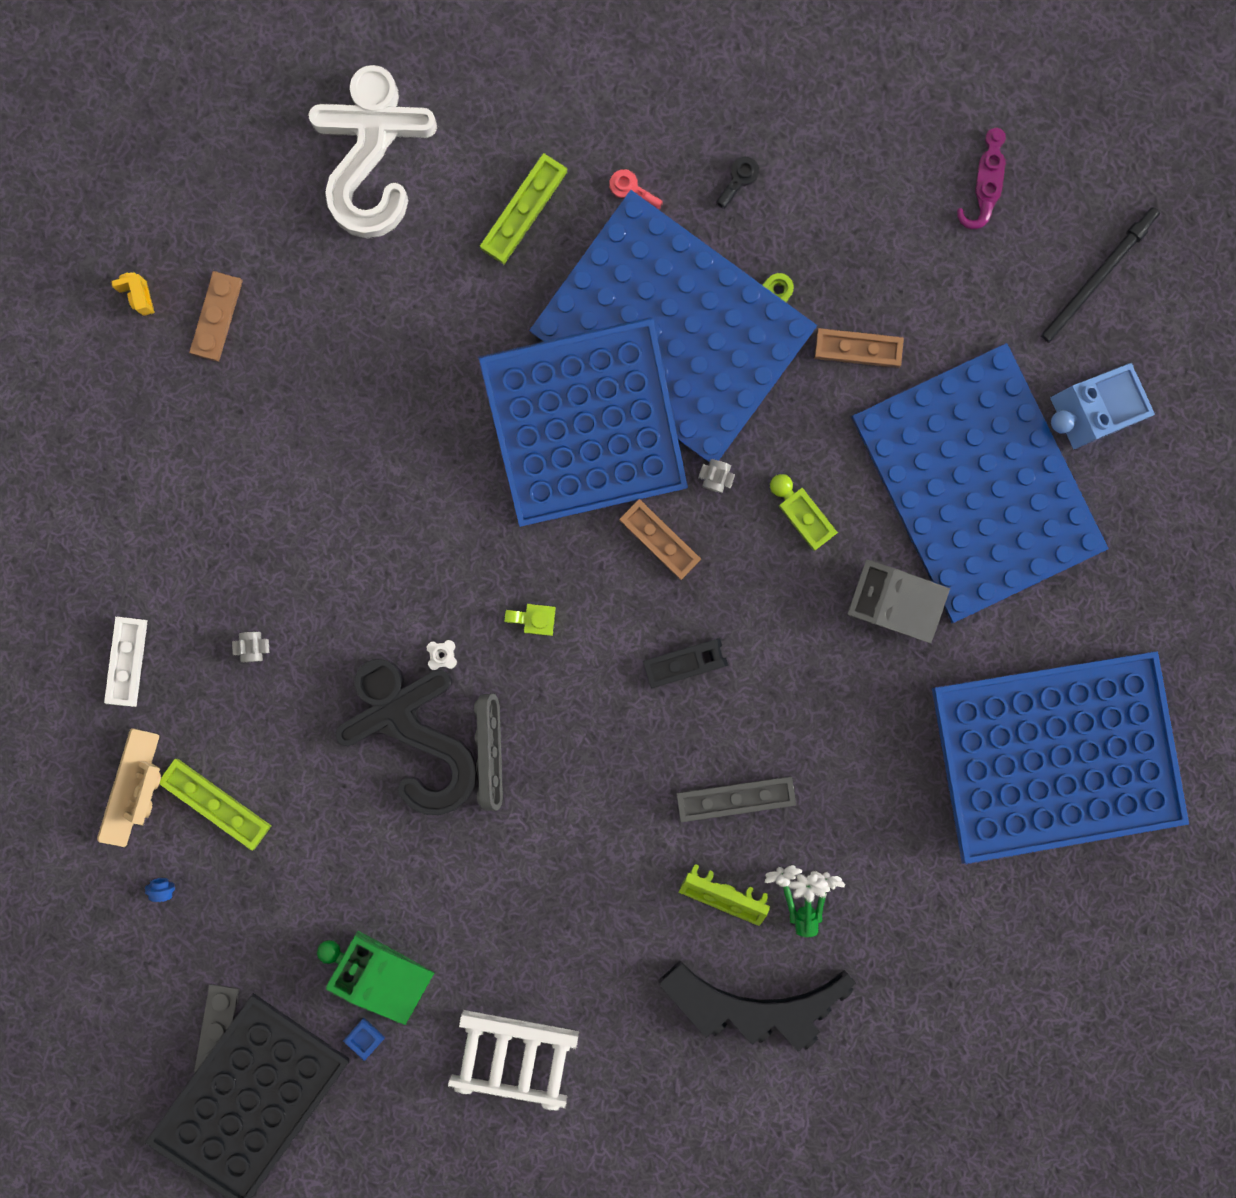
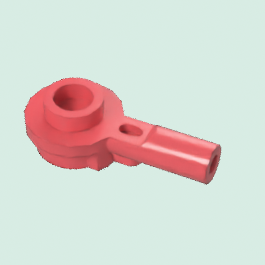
[610,170,663,210]

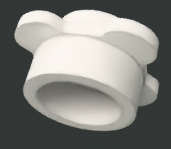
[427,640,457,670]

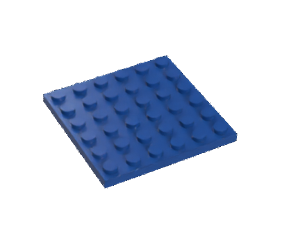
[479,317,688,527]

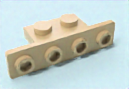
[97,728,161,847]

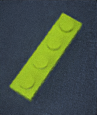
[480,153,567,265]
[159,759,271,851]

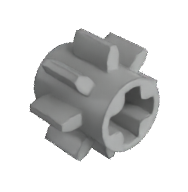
[698,459,735,493]
[232,632,269,663]

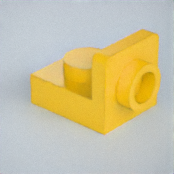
[111,273,154,316]

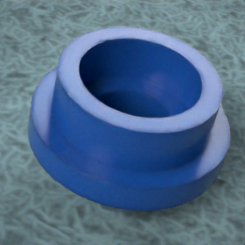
[145,878,175,902]

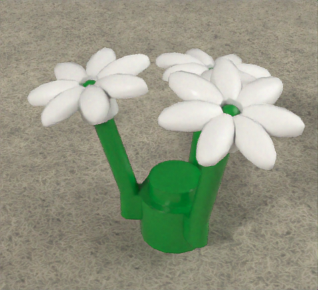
[765,865,845,937]

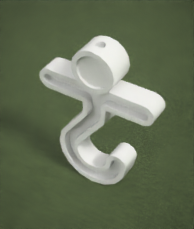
[309,65,437,238]

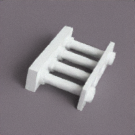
[448,1010,579,1110]

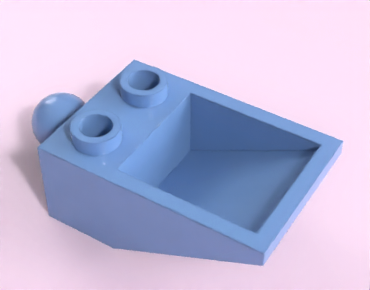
[1050,363,1155,449]

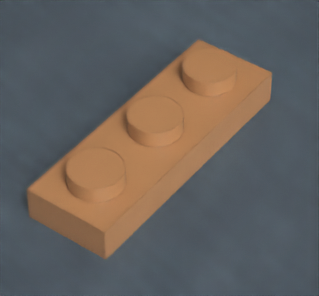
[189,271,242,362]
[814,328,904,368]
[619,499,701,580]

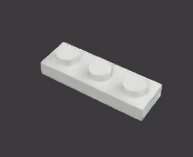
[104,617,148,707]

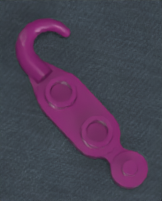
[957,128,1006,229]

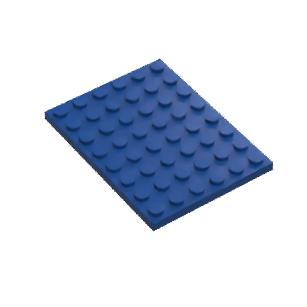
[529,190,818,463]
[851,343,1109,623]
[932,651,1189,864]

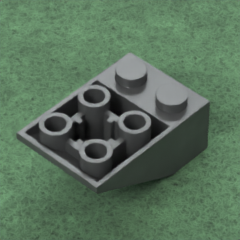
[847,559,950,643]

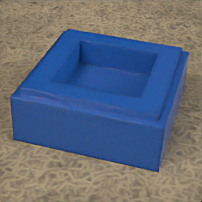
[343,1018,385,1061]

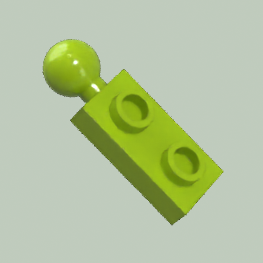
[770,474,838,551]

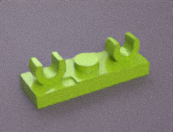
[678,865,770,926]

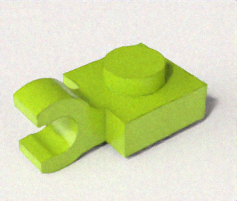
[504,604,556,636]

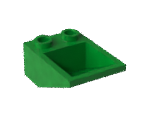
[317,931,434,1025]

